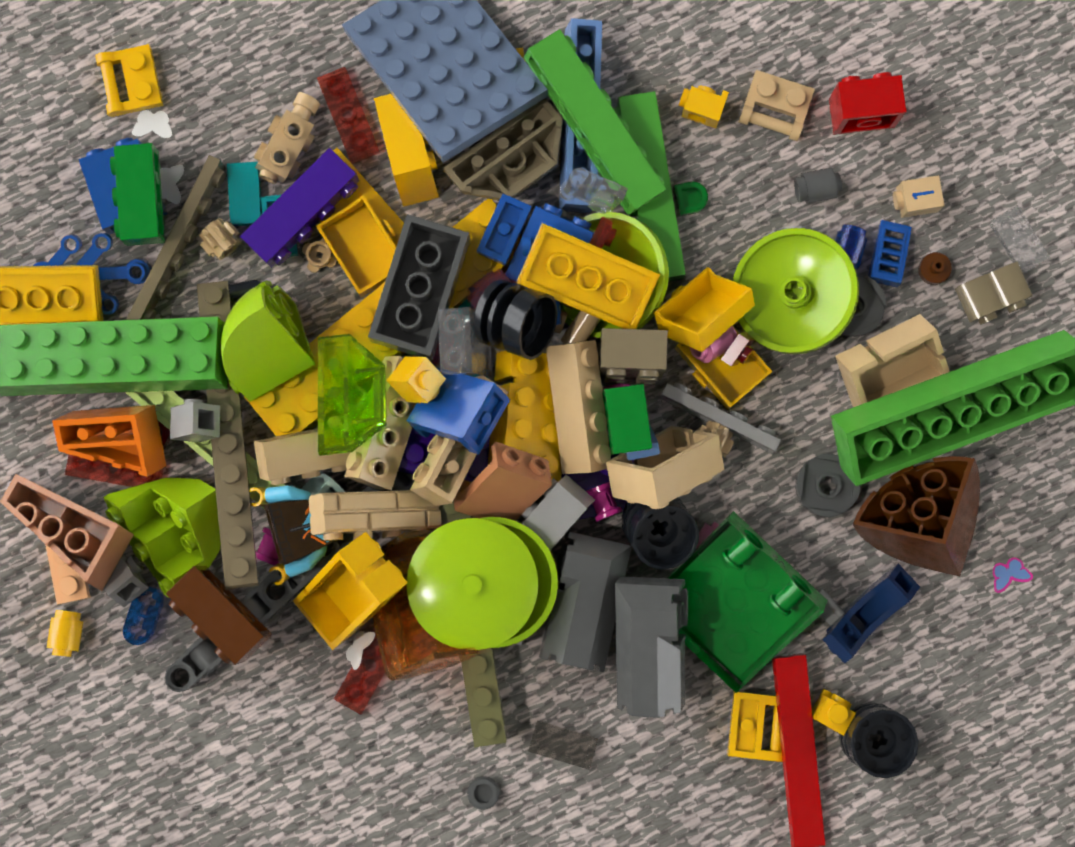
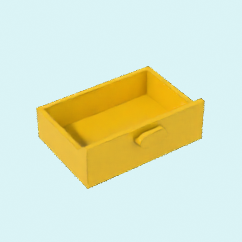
[316,195,396,298]
[654,267,755,352]
[675,325,773,410]

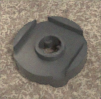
[841,275,886,337]
[795,454,860,517]

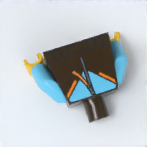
[249,485,332,585]

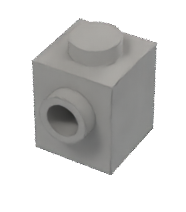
[170,399,220,443]
[104,554,149,607]

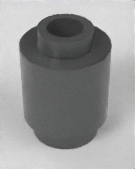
[794,167,842,204]

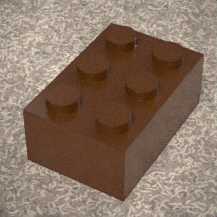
[166,566,273,665]

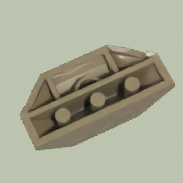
[443,98,563,201]

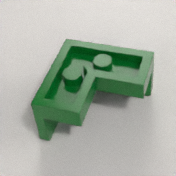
[603,384,652,455]

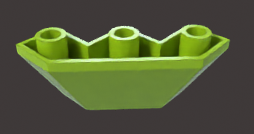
[103,478,221,598]

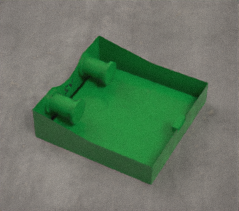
[666,511,828,693]

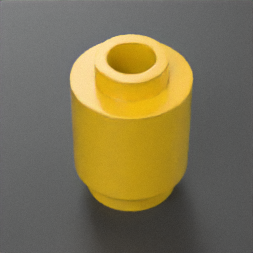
[46,610,83,657]

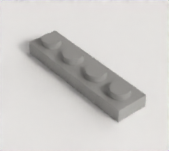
[660,382,781,454]

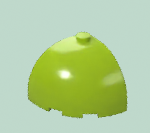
[221,280,315,402]

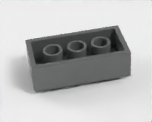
[368,214,470,361]

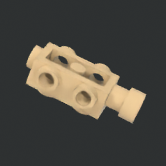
[253,92,320,184]

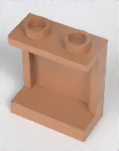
[454,442,552,521]

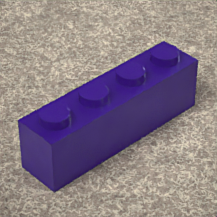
[240,148,359,268]

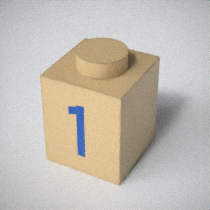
[893,175,944,218]

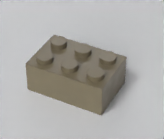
[599,328,668,386]

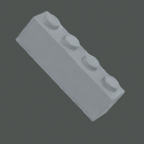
[521,475,595,551]

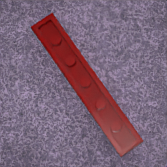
[772,653,826,847]

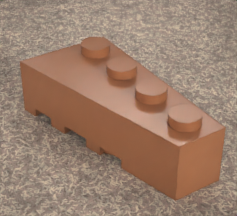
[0,474,134,591]

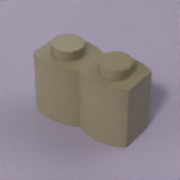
[955,262,1032,325]

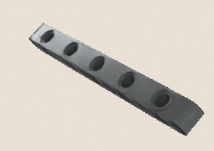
[165,471,414,692]

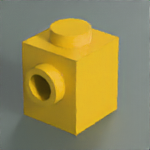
[386,356,446,403]

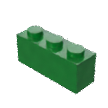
[110,143,165,246]

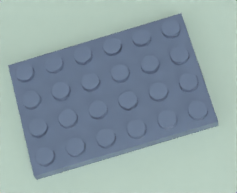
[342,0,548,163]

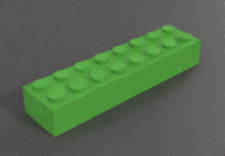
[0,317,228,396]
[831,330,1075,486]

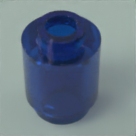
[835,224,867,270]

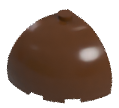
[853,456,980,576]

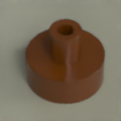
[918,252,952,285]

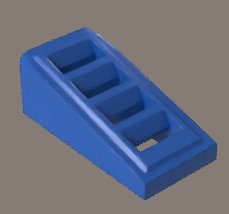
[868,220,912,288]

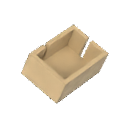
[835,314,950,407]
[606,426,725,509]

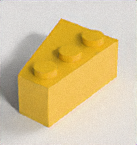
[374,94,439,207]

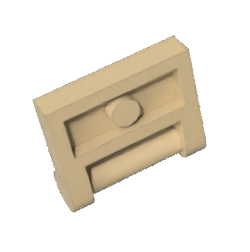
[738,70,815,141]

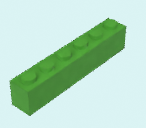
[523,29,666,216]
[613,91,686,282]

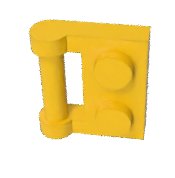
[95,44,164,117]
[727,691,783,762]

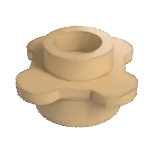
[302,238,337,273]

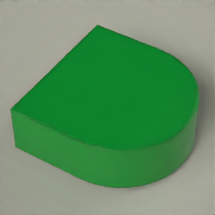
[674,181,708,217]

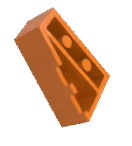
[52,405,167,477]

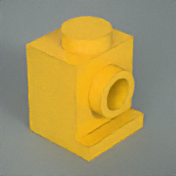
[678,85,729,128]
[812,688,856,736]

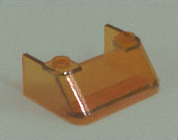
[373,529,479,681]

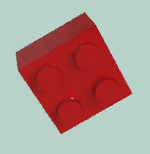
[829,72,907,135]

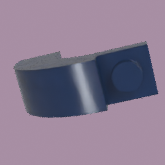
[822,563,920,664]

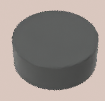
[467,776,500,810]

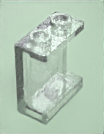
[438,307,492,378]

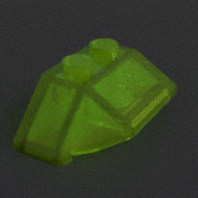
[318,334,387,456]

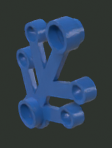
[33,233,152,315]

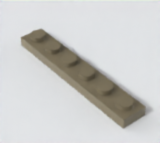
[126,155,226,320]

